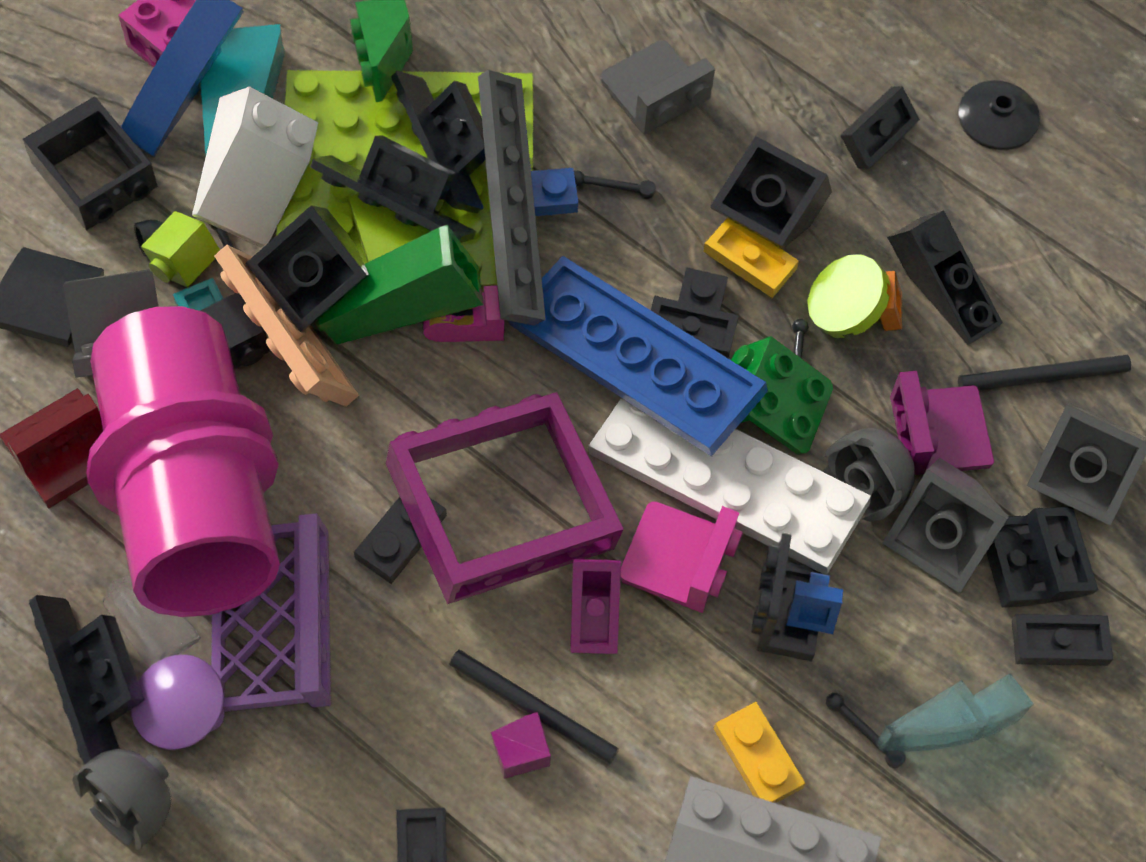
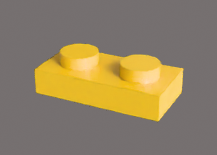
[703,218,799,298]
[713,702,806,803]

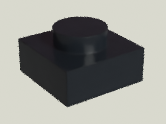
[678,267,728,311]

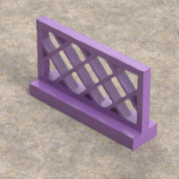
[211,513,331,712]

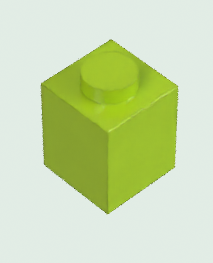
[141,211,220,288]

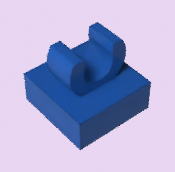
[787,572,843,634]

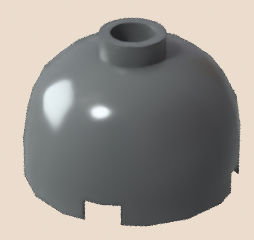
[823,428,915,522]
[72,749,171,850]

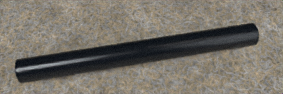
[958,355,1131,391]
[449,649,619,765]

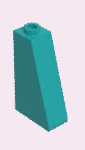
[201,24,285,155]

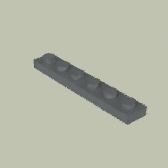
[478,70,546,325]

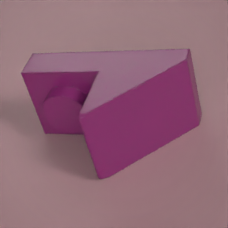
[570,559,621,654]

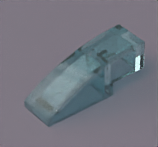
[876,673,1034,752]

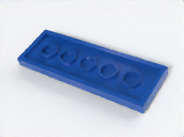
[509,256,768,457]

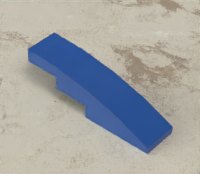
[121,0,244,157]

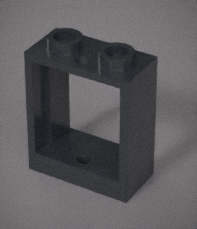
[23,96,158,231]

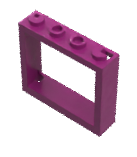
[385,392,624,605]

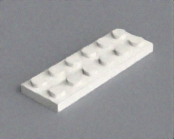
[589,398,871,575]

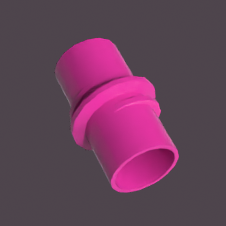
[86,306,280,617]

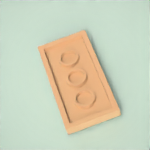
[214,245,359,407]

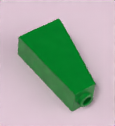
[315,225,483,345]

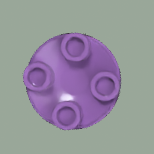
[131,655,224,750]

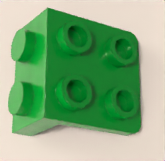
[731,336,833,455]

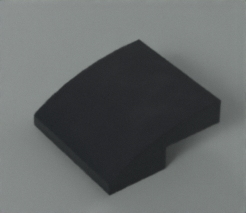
[0,247,104,347]
[986,507,1098,608]

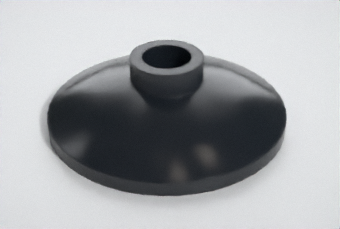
[958,80,1040,150]

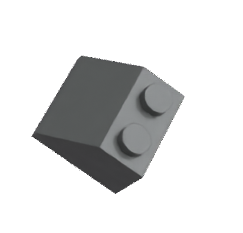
[1027,402,1146,525]

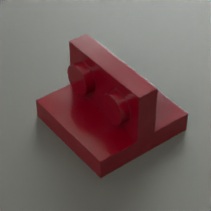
[0,388,103,509]

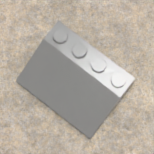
[665,776,882,862]

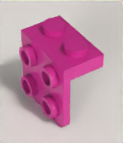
[620,501,743,613]

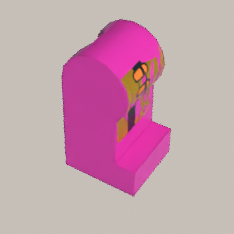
[423,285,504,342]

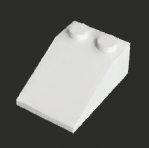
[192,87,318,248]

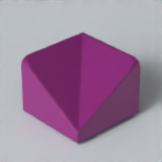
[491,713,551,779]

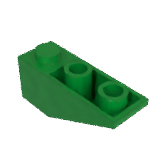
[350,0,413,103]

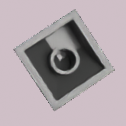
[882,458,1009,593]

